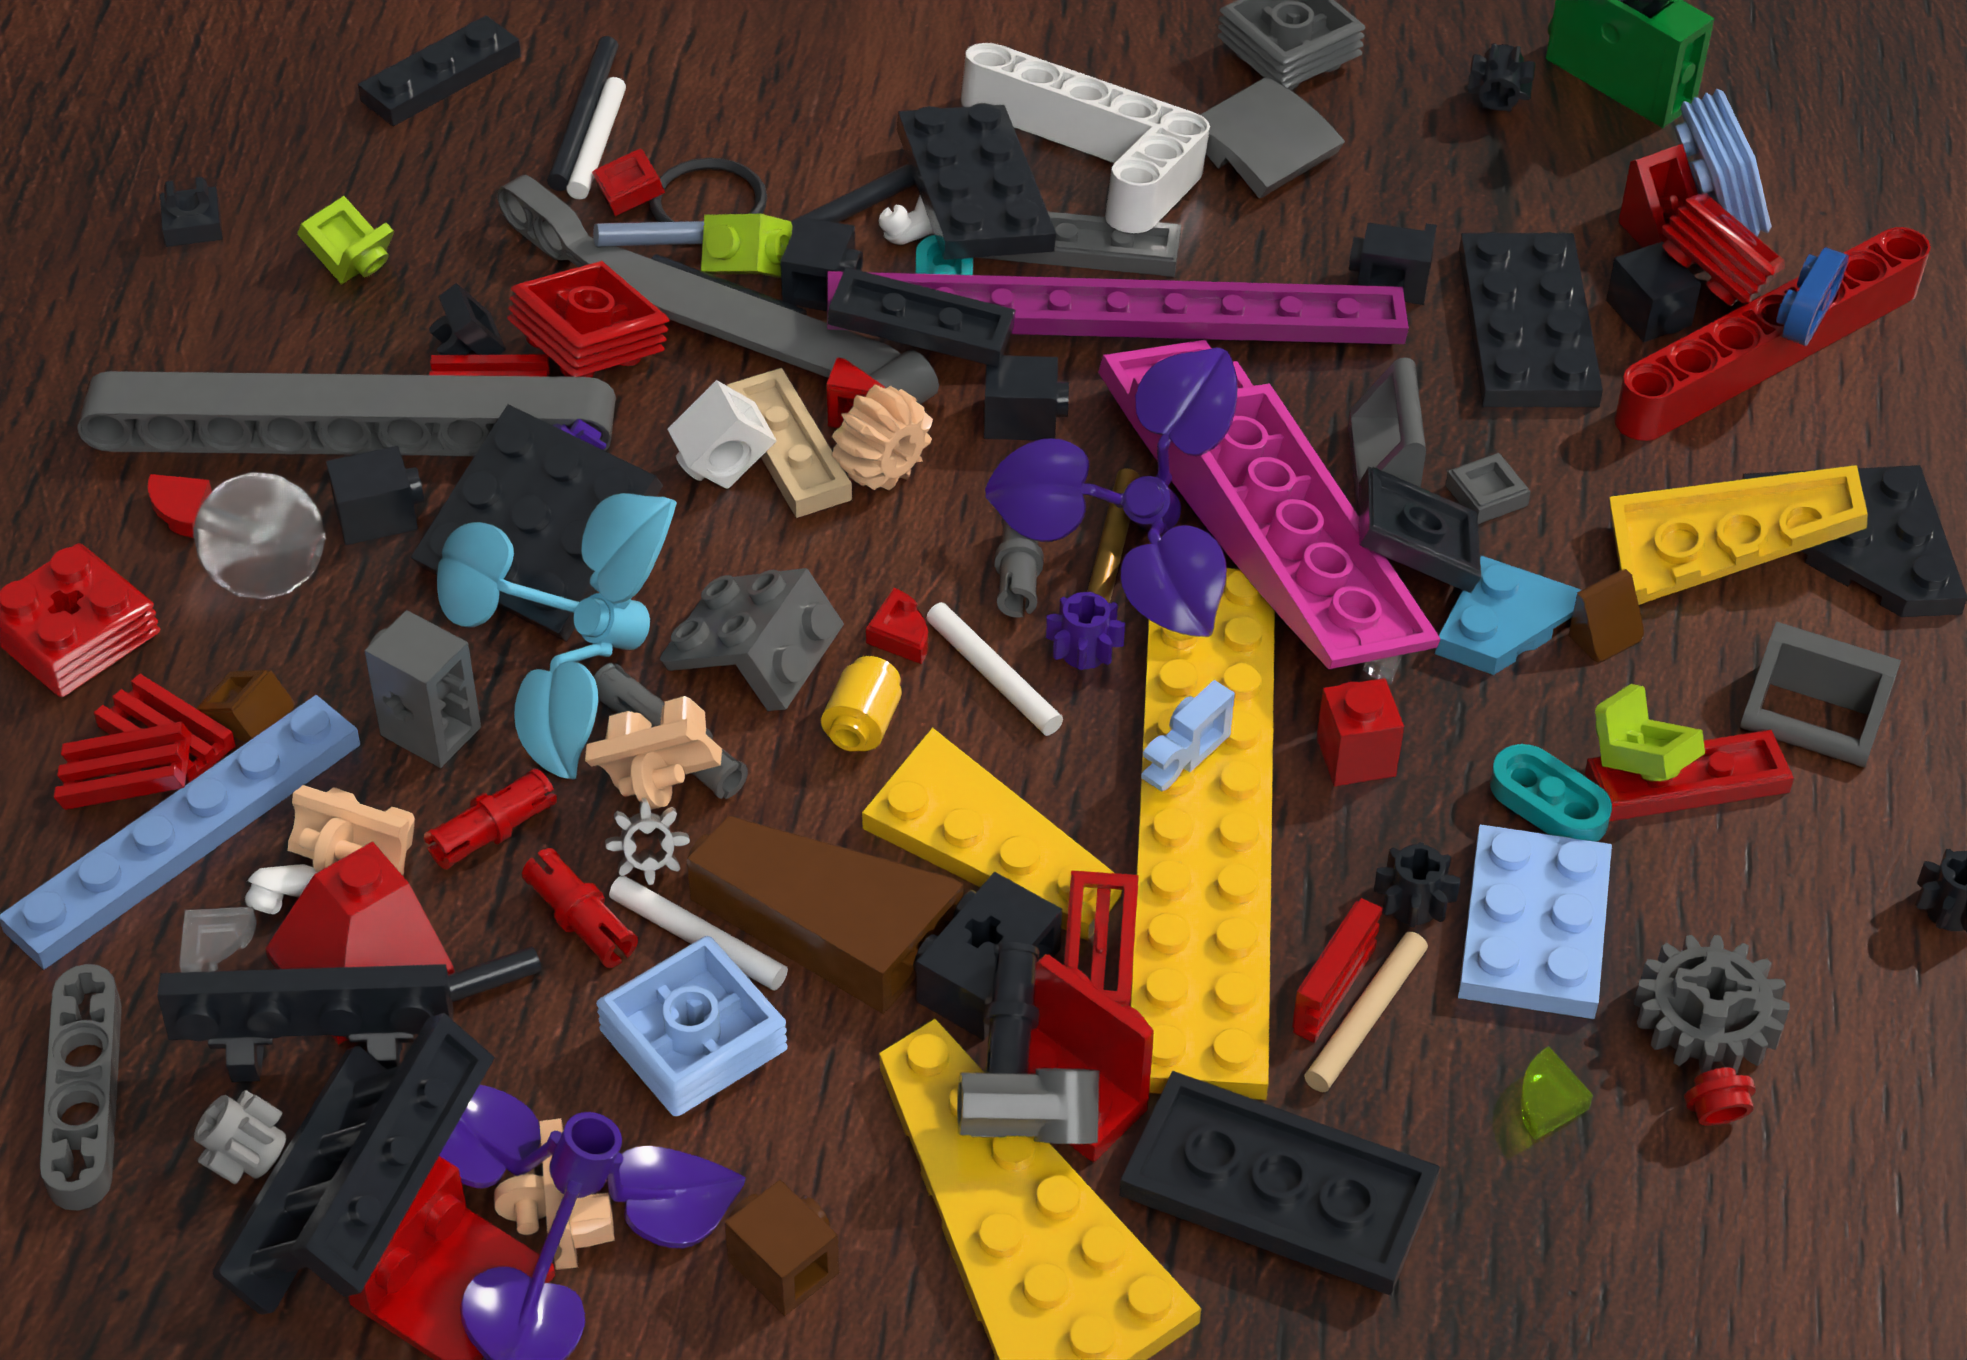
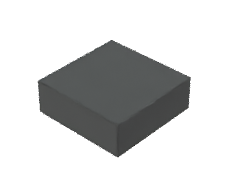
[1445,453,1531,524]

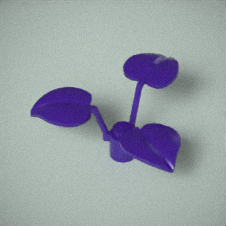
[985,348,1238,637]
[439,1085,745,1360]

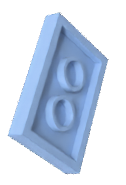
[1458,824,1612,1019]

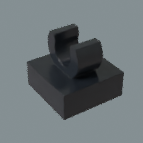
[160,177,223,247]
[429,283,506,355]

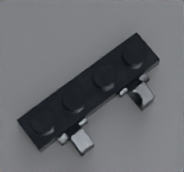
[157,964,453,1082]

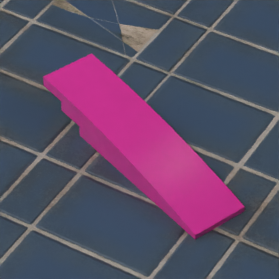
[1098,340,1441,669]

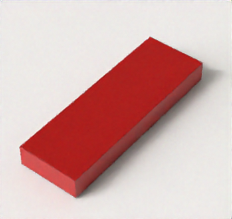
[1585,730,1794,822]

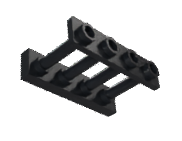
[213,1013,495,1315]

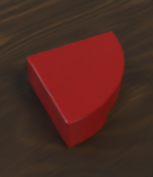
[148,474,213,538]
[866,588,928,664]

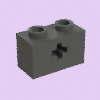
[364,610,481,768]

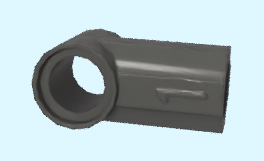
[957,1068,1099,1144]

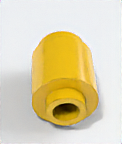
[821,656,902,752]

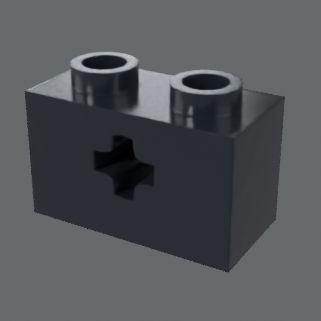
[913,872,1062,1040]

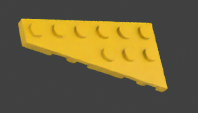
[879,1019,1201,1360]

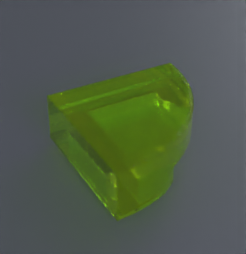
[1521,1046,1593,1140]

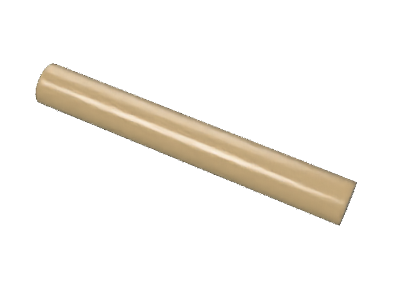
[1304,932,1428,1092]

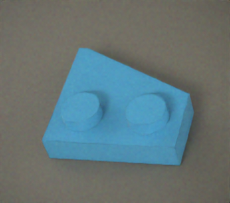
[1435,555,1581,675]

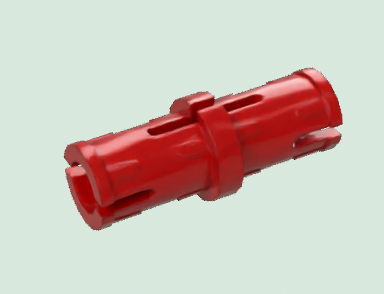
[424,768,557,870]
[521,848,638,968]

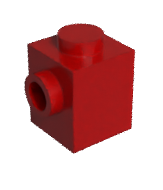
[1317,678,1404,787]

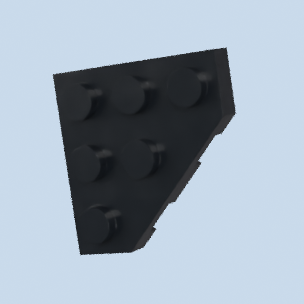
[1742,465,1967,617]

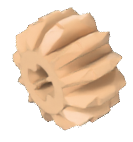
[832,385,933,490]

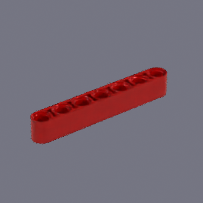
[1614,227,1931,441]

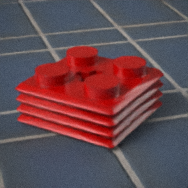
[1662,193,1785,306]
[507,261,670,378]
[0,543,160,697]

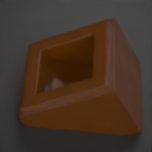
[1569,569,1644,662]
[196,670,294,743]

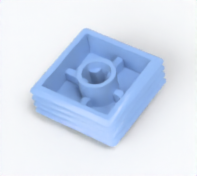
[1674,88,1771,237]
[596,936,787,1116]

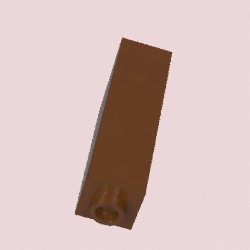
[687,816,964,1014]

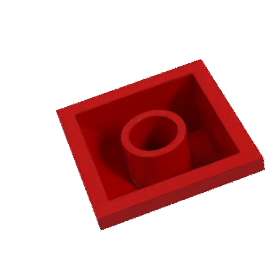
[265,841,455,1045]

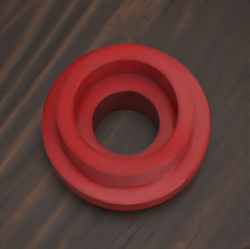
[1684,1068,1756,1126]

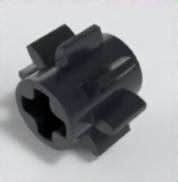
[1467,43,1536,112]
[1374,842,1461,928]
[1915,849,1967,932]

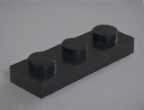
[358,15,521,127]
[828,267,1016,367]

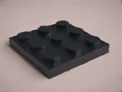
[411,404,663,642]

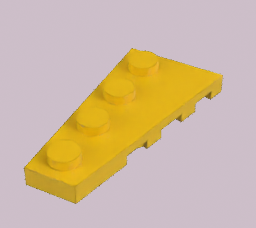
[1609,465,1868,605]
[862,727,1122,941]

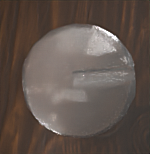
[193,472,325,600]

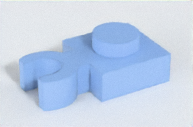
[1141,680,1235,792]

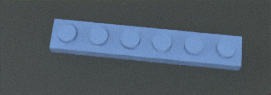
[0,695,360,970]

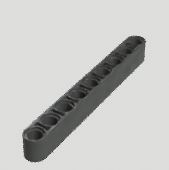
[78,371,616,456]

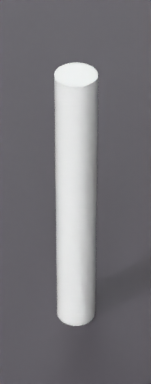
[567,77,626,199]
[926,602,1063,736]
[609,875,788,990]

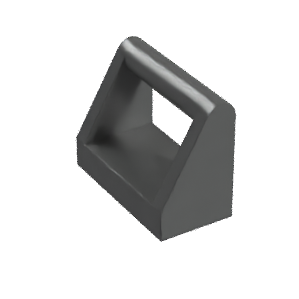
[1348,358,1426,511]
[1740,621,1901,768]

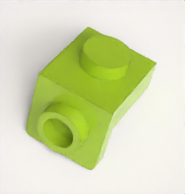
[297,196,394,284]
[701,214,792,278]
[1595,684,1705,781]

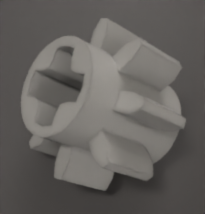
[605,798,690,885]
[194,1090,286,1184]

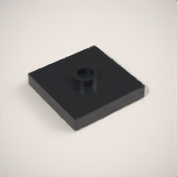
[1359,466,1481,593]

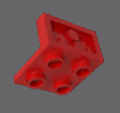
[1028,954,1154,1163]
[348,1156,555,1360]

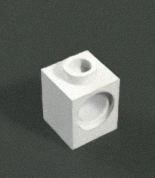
[668,380,777,489]

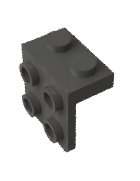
[660,568,844,711]

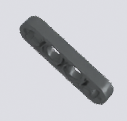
[40,964,122,1211]

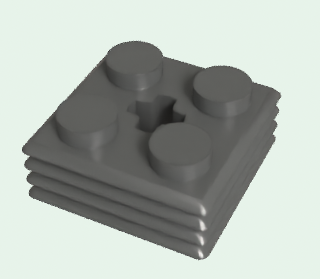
[1218,0,1365,90]

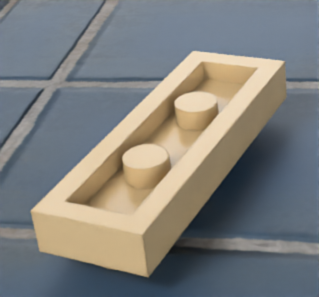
[727,368,852,518]

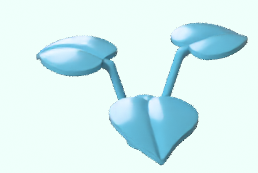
[437,493,677,779]

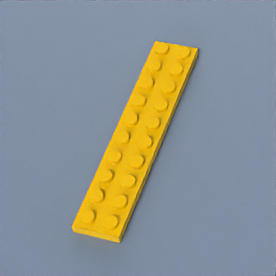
[1131,568,1275,1100]

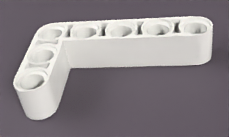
[961,43,1210,233]

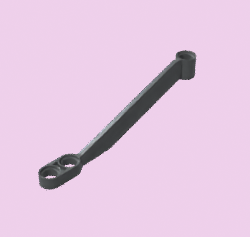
[497,175,939,405]

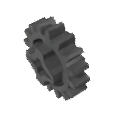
[1634,935,1790,1073]

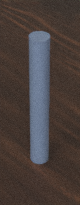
[593,221,704,247]

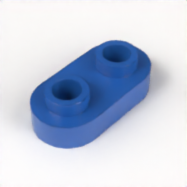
[1776,247,1849,346]

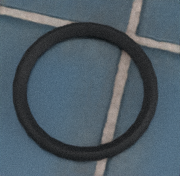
[649,158,767,222]

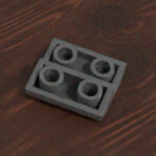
[1200,77,1345,199]

